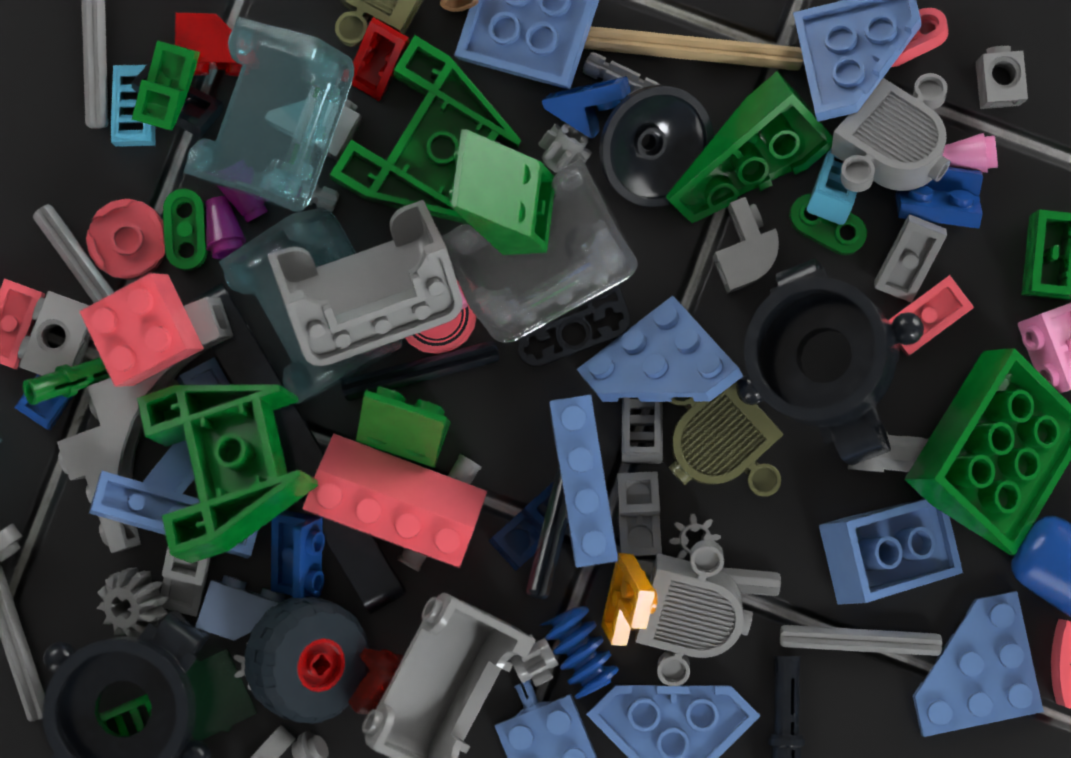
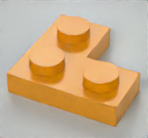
[601,553,657,646]

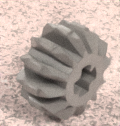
[96,567,169,638]

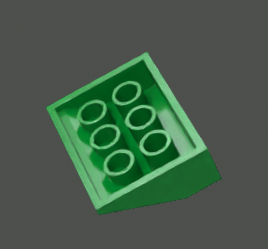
[904,348,1071,555]

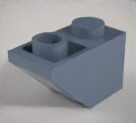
[195,575,286,640]

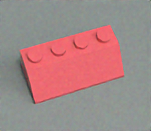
[302,433,487,568]

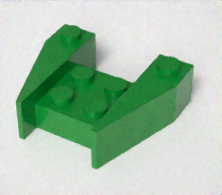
[330,35,521,225]
[137,385,318,563]

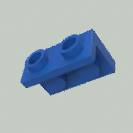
[895,167,983,228]

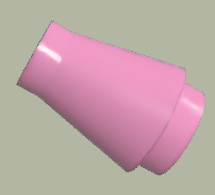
[943,133,998,173]

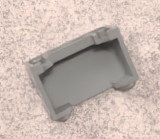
[267,200,463,366]
[362,593,535,758]

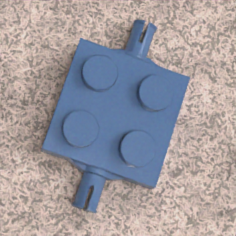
[495,680,597,758]

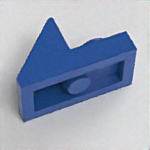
[542,76,631,138]

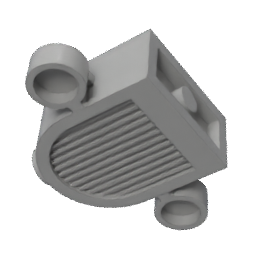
[831,73,951,192]
[635,540,753,686]

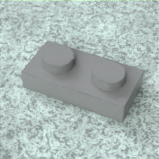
[874,214,947,303]

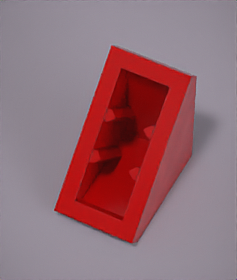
[345,17,410,101]

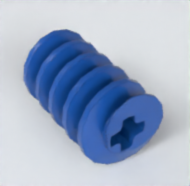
[539,606,619,699]

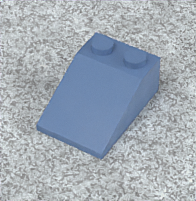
[819,498,963,604]

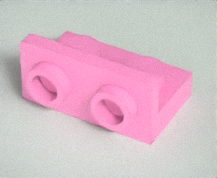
[1018,303,1071,394]

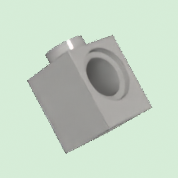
[976,46,1028,109]

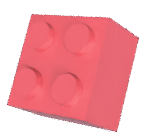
[79,273,204,387]

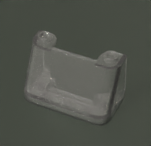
[441,158,638,343]

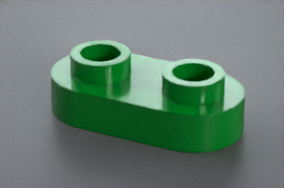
[163,189,208,271]
[789,194,867,255]

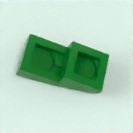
[132,41,200,131]

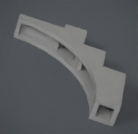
[57,297,233,553]

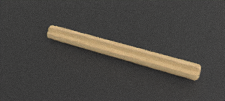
[584,26,803,71]

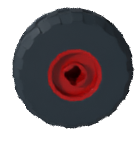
[244,596,370,724]

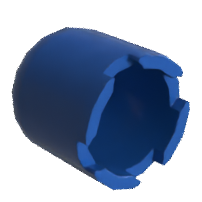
[1011,516,1071,617]

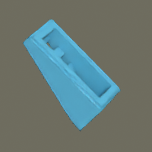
[111,65,156,146]
[807,148,857,225]

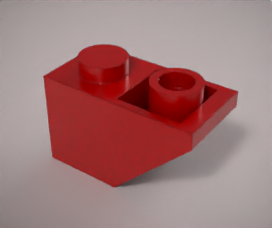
[175,13,260,77]

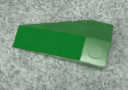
[666,71,833,224]

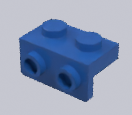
[271,510,325,598]

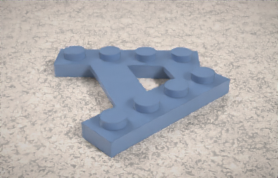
[89,357,258,559]

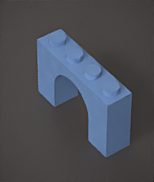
[549,395,618,568]

